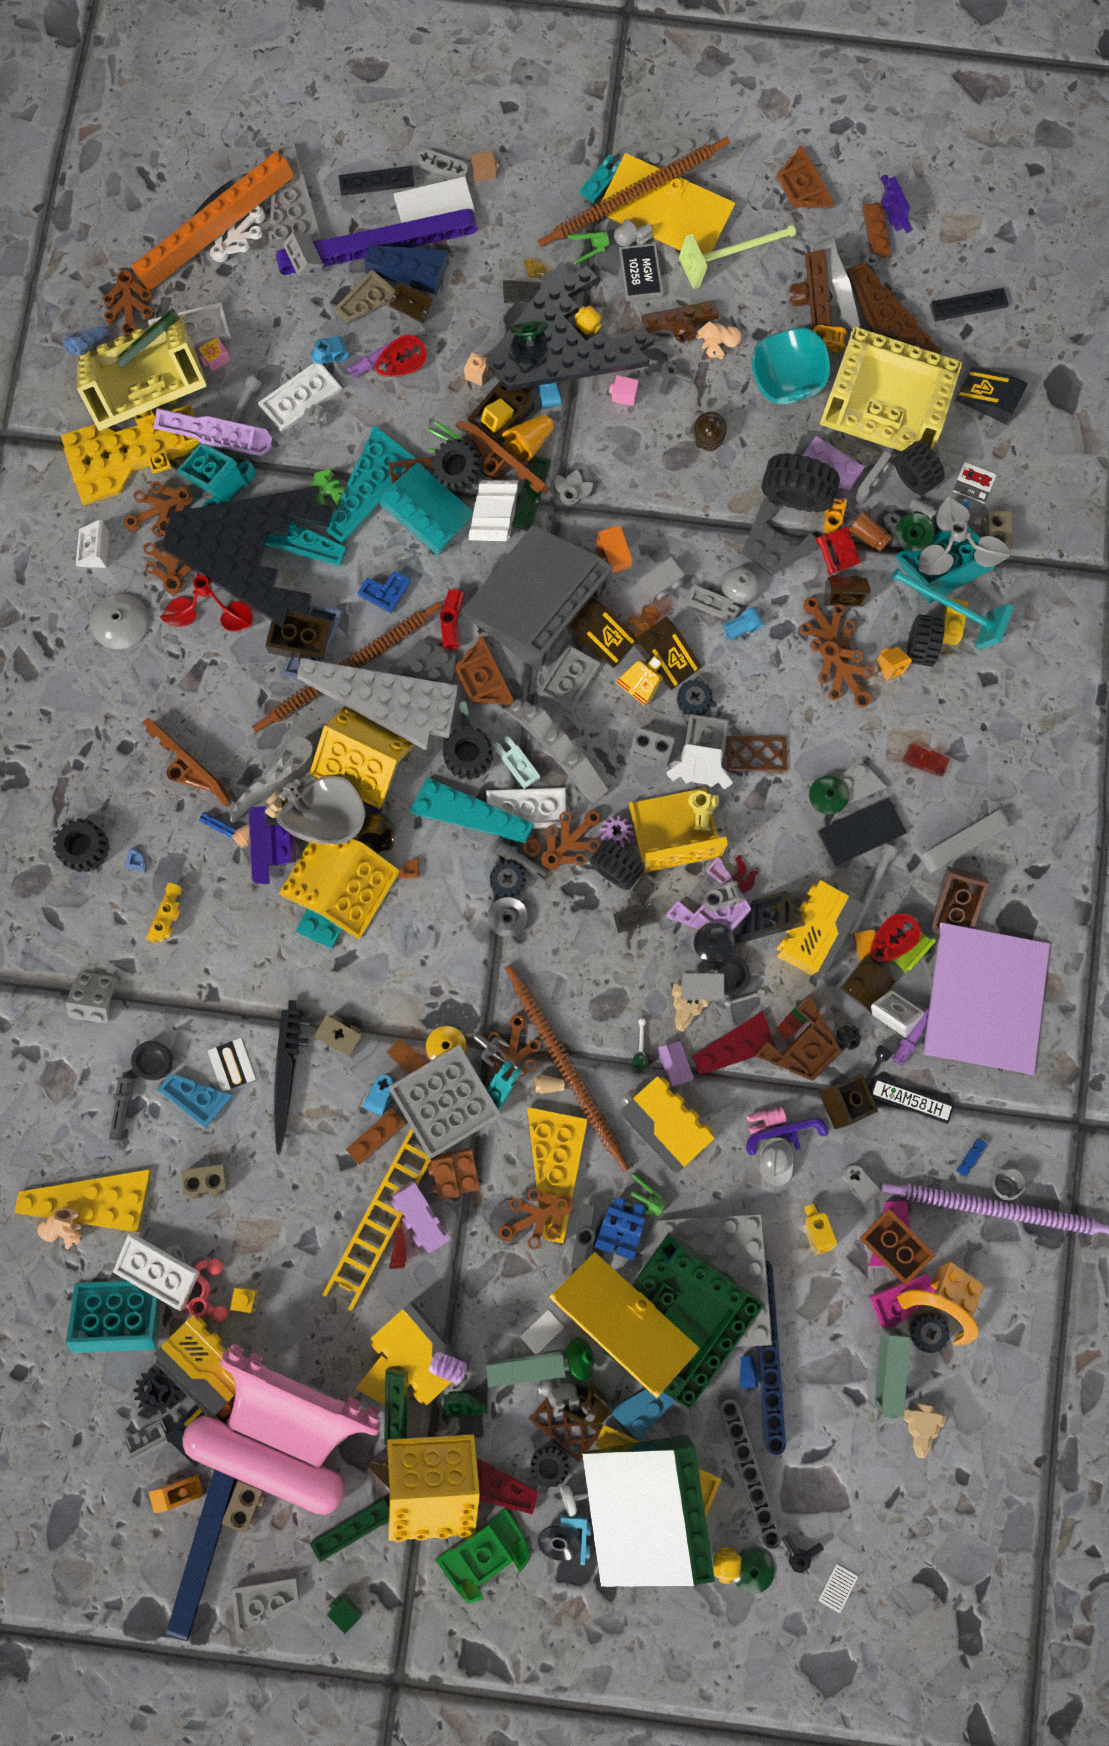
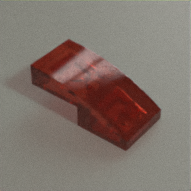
[902,743,949,777]

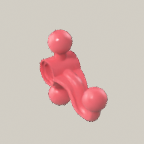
[184,1258,228,1323]

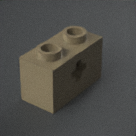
[314,1015,364,1058]

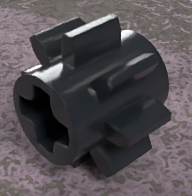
[835,1025,862,1050]

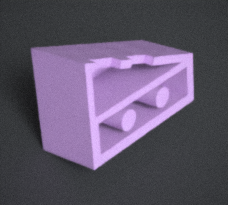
[802,436,864,491]
[390,1180,451,1254]

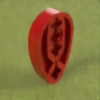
[374,335,427,377]
[869,914,921,963]

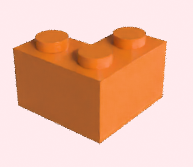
[595,525,633,573]

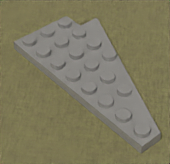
[297,658,458,750]

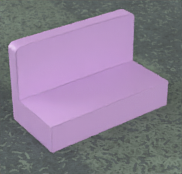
[657,1041,694,1088]

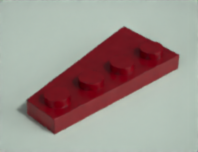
[692,1011,776,1076]
[476,1457,538,1515]

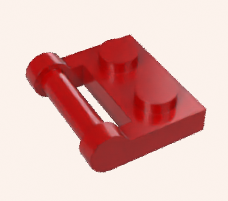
[815,527,861,576]

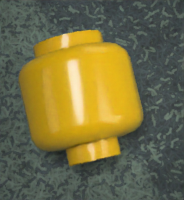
[574,306,602,335]
[713,1548,741,1584]

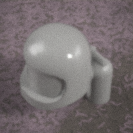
[614,219,653,247]

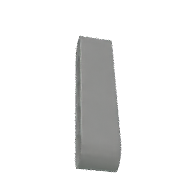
[919,809,1012,874]

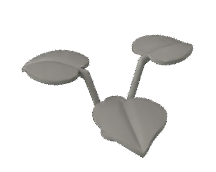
[919,496,1010,575]

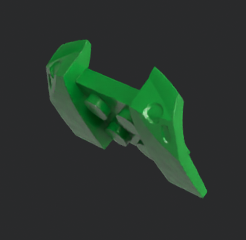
[435,1508,531,1604]

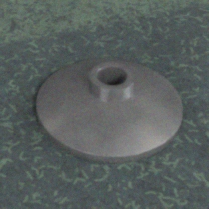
[487,897,528,937]

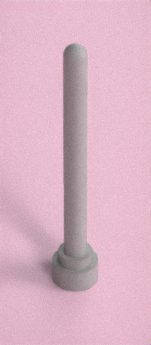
[214,376,262,452]
[850,844,899,934]

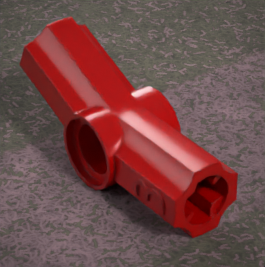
[439,589,465,650]

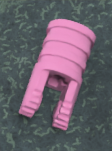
[746,1106,787,1133]

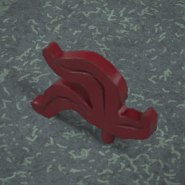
[731,855,758,892]

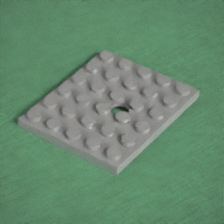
[657,1214,772,1347]

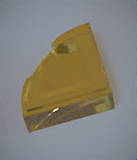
[523,259,546,279]

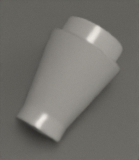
[909,498,938,522]

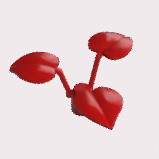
[160,572,253,632]

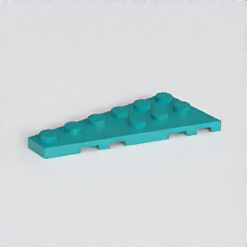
[327,425,416,545]

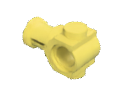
[688,791,719,831]

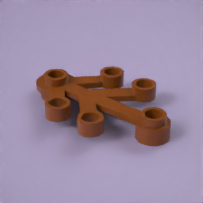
[103,270,154,337]
[124,481,194,537]
[143,518,192,594]
[799,597,855,662]
[818,640,874,708]
[541,810,601,870]
[485,1014,540,1092]
[498,1188,573,1249]

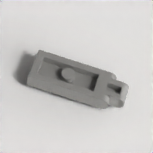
[686,585,741,620]

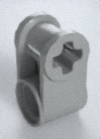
[704,881,745,912]
[842,1165,881,1205]

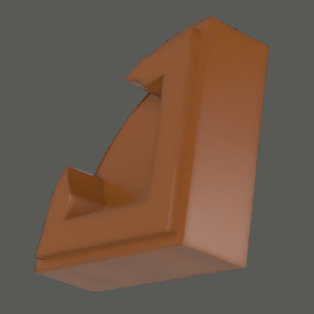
[399,858,419,879]

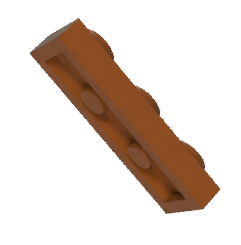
[862,202,891,258]
[345,1108,406,1165]

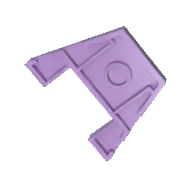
[666,857,751,932]

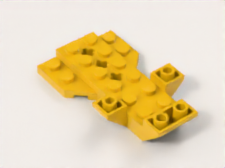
[61,404,200,506]

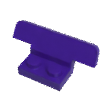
[248,806,296,885]

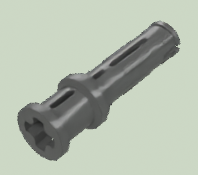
[490,837,549,881]
[109,1077,135,1141]

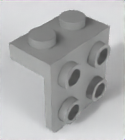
[66,972,118,1024]

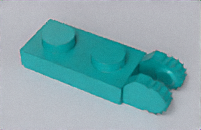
[579,154,621,204]
[487,1060,522,1112]

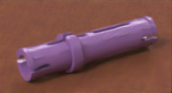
[347,339,395,379]
[892,1008,929,1066]

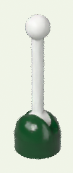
[632,1018,649,1068]

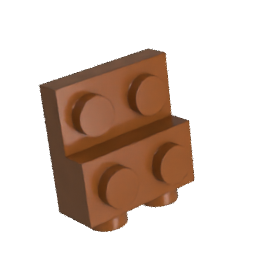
[428,1148,480,1201]

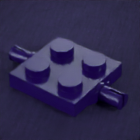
[880,175,913,233]

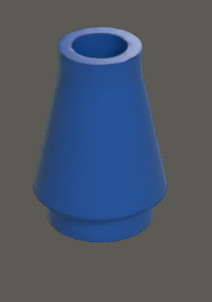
[739,1356,760,1389]

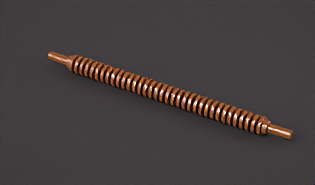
[537,137,730,247]
[252,601,442,733]
[504,964,630,1172]

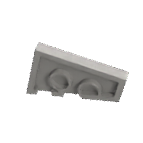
[827,759,887,806]
[231,1577,300,1635]

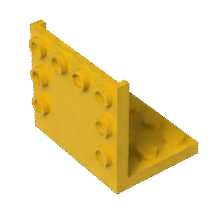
[309,706,415,809]
[628,787,728,873]
[278,839,400,940]
[387,1435,480,1542]

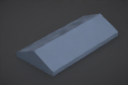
[281,605,343,683]

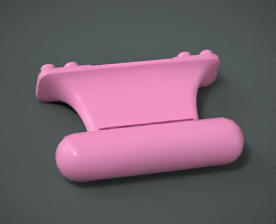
[182,1344,380,1515]

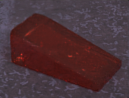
[389,1220,407,1269]

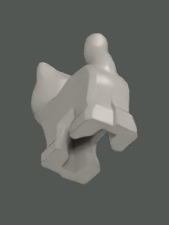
[538,1373,580,1417]

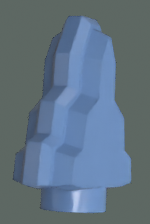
[63,326,110,355]

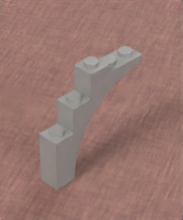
[506,698,608,803]

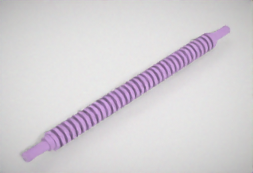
[880,1183,1109,1235]

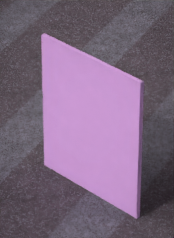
[923,923,1050,1075]

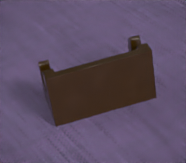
[389,282,433,323]

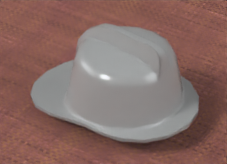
[760,1137,794,1186]

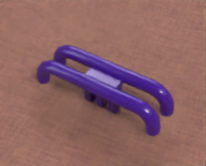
[746,1118,829,1155]

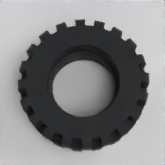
[761,453,840,512]

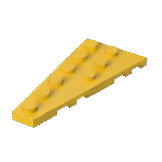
[527,1107,588,1243]

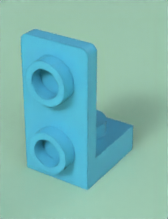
[561,1514,591,1565]

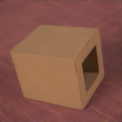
[471,151,499,182]

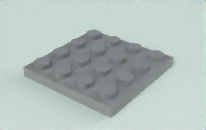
[388,1045,501,1160]

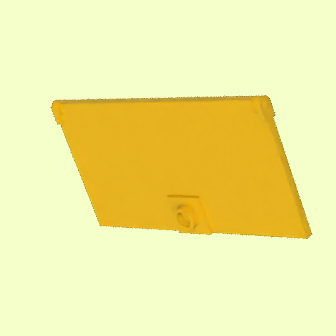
[602,153,735,263]
[549,1252,700,1398]

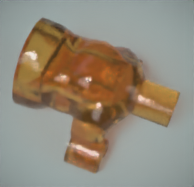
[627,605,661,638]

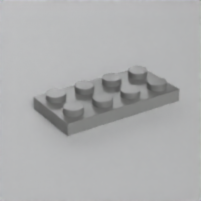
[642,129,724,179]

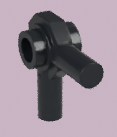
[782,1534,824,1573]

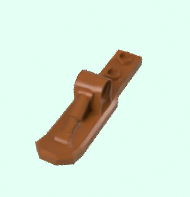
[456,421,550,495]
[143,717,232,807]

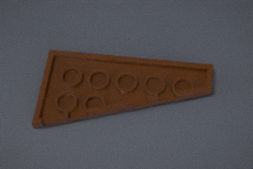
[846,263,942,354]

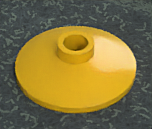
[426,1026,467,1061]

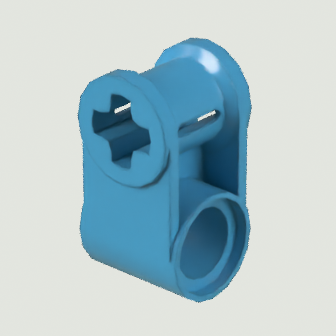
[310,336,349,364]
[537,383,561,409]
[363,1075,395,1116]

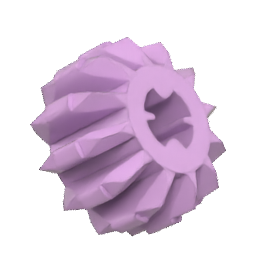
[600,815,634,848]
[429,1352,467,1384]

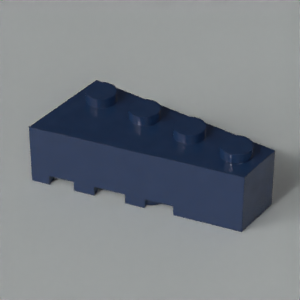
[364,245,449,295]

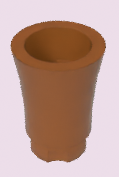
[849,510,892,552]

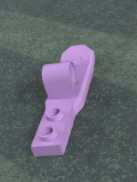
[154,408,272,456]

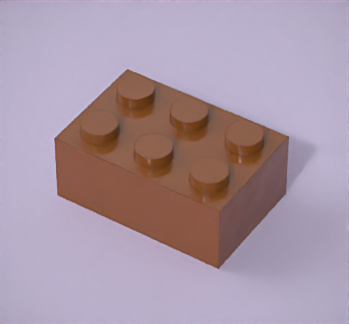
[859,1208,936,1286]

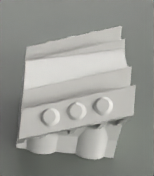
[469,480,519,541]
[666,744,733,789]

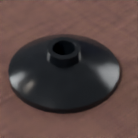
[694,923,735,963]
[538,1526,581,1561]

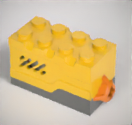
[152,1315,236,1419]

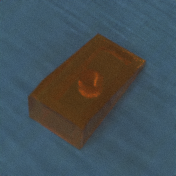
[386,1038,427,1074]

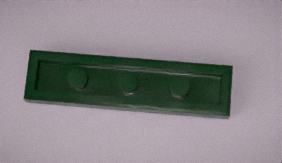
[116,309,179,368]
[512,456,551,531]
[384,1367,408,1445]
[309,1497,390,1563]

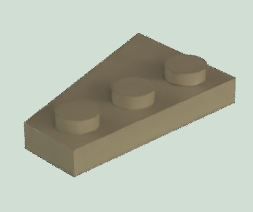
[334,269,395,324]

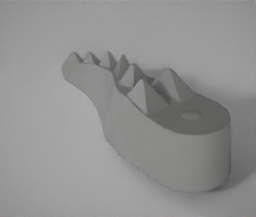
[814,236,862,335]
[230,737,315,823]

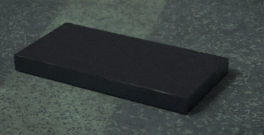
[817,798,907,867]

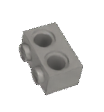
[629,727,675,765]

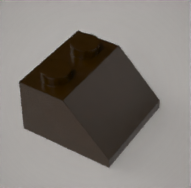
[825,575,871,607]
[839,956,896,1014]
[818,1073,878,1129]

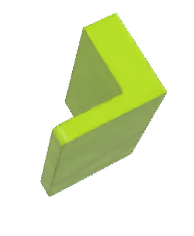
[892,932,937,973]

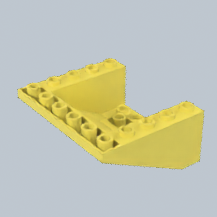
[77,314,207,431]
[820,327,963,451]

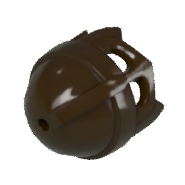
[690,412,727,452]
[355,813,395,854]
[563,1381,613,1426]

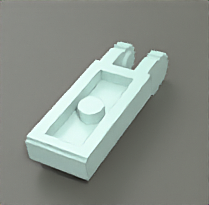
[493,735,540,789]

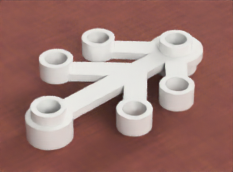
[210,206,266,262]

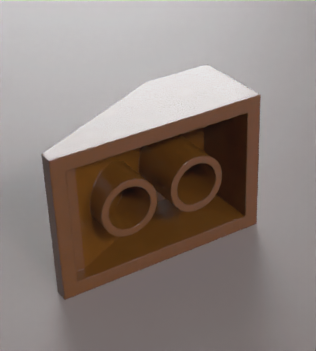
[931,866,989,930]

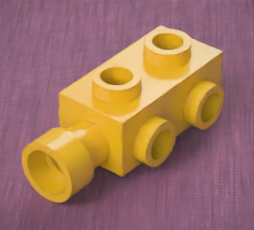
[146,883,183,944]

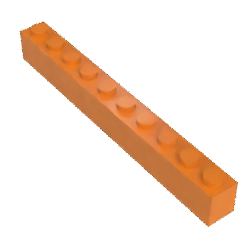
[131,151,294,291]

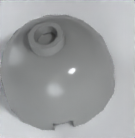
[721,566,760,607]

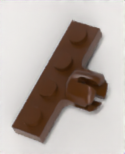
[789,249,832,331]
[641,300,719,343]

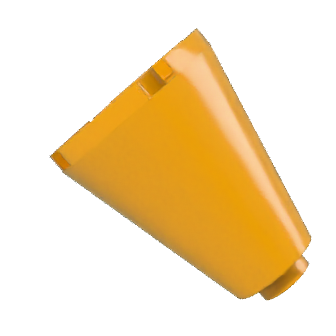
[502,414,554,464]

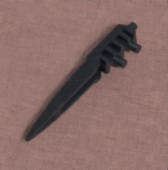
[274,1000,311,1155]

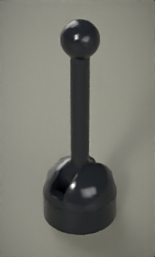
[865,1044,893,1084]

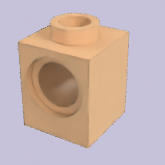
[464,353,490,386]

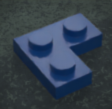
[357,571,411,614]

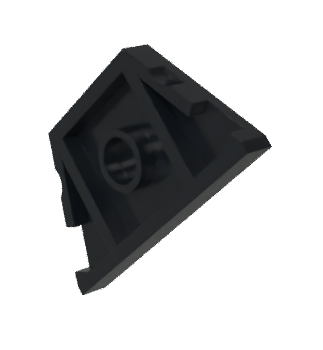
[735,891,805,944]

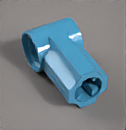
[722,607,765,640]

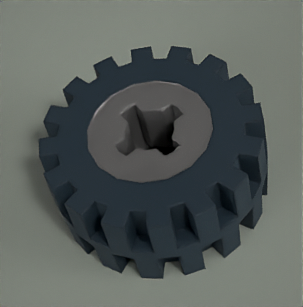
[677,679,713,716]
[490,861,526,898]
[909,1313,950,1353]

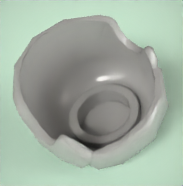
[991,1168,1026,1200]

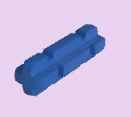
[199,812,237,838]
[957,1139,987,1177]

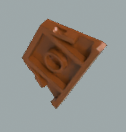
[776,145,835,208]
[454,636,514,705]

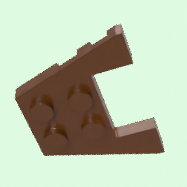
[754,995,841,1081]

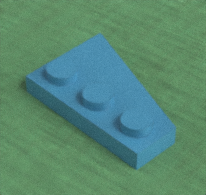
[157,1074,233,1129]
[612,1388,675,1441]

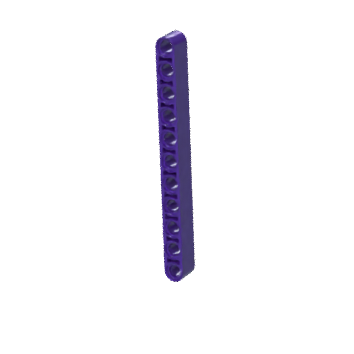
[275,209,478,275]

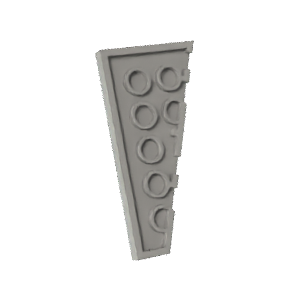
[267,142,322,257]

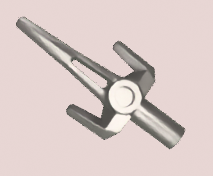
[473,1033,524,1074]

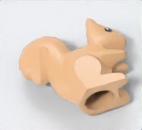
[696,321,742,359]
[37,1207,82,1249]

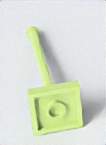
[679,225,796,289]

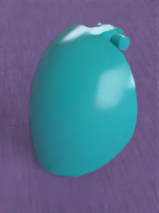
[752,327,830,404]

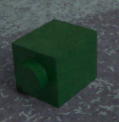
[327,1594,363,1634]

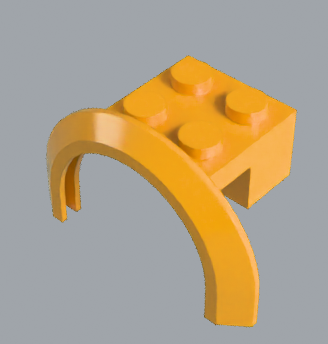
[897,1261,984,1345]

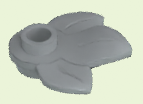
[554,470,593,506]

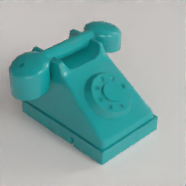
[177,443,256,507]

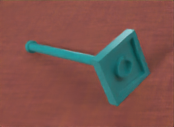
[892,568,1014,650]

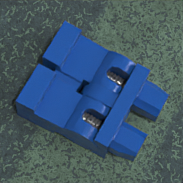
[594,1196,645,1260]

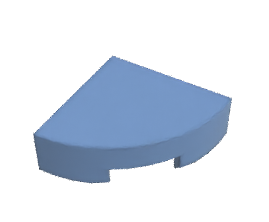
[125,848,146,872]

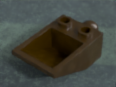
[467,381,535,442]

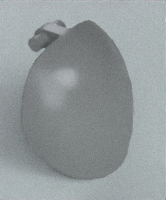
[276,776,365,844]

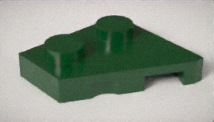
[443,1391,488,1418]

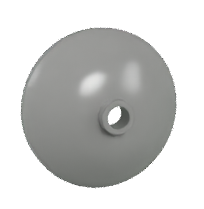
[90,593,149,650]

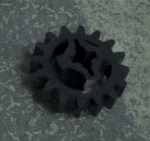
[133,1367,182,1415]

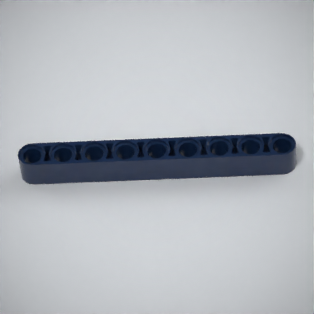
[757,1260,786,1455]
[166,1469,236,1642]

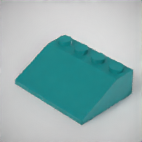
[379,462,473,556]
[896,526,995,604]
[66,1281,160,1353]

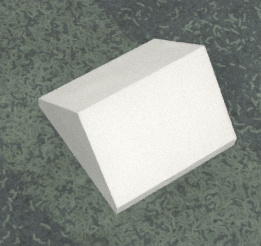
[76,520,110,568]
[871,990,925,1038]

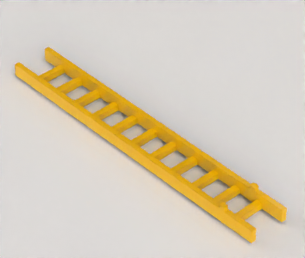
[322,1128,431,1311]

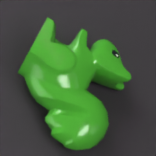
[310,469,345,506]

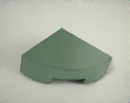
[459,701,471,726]

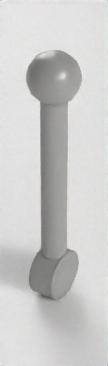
[724,989,765,1007]

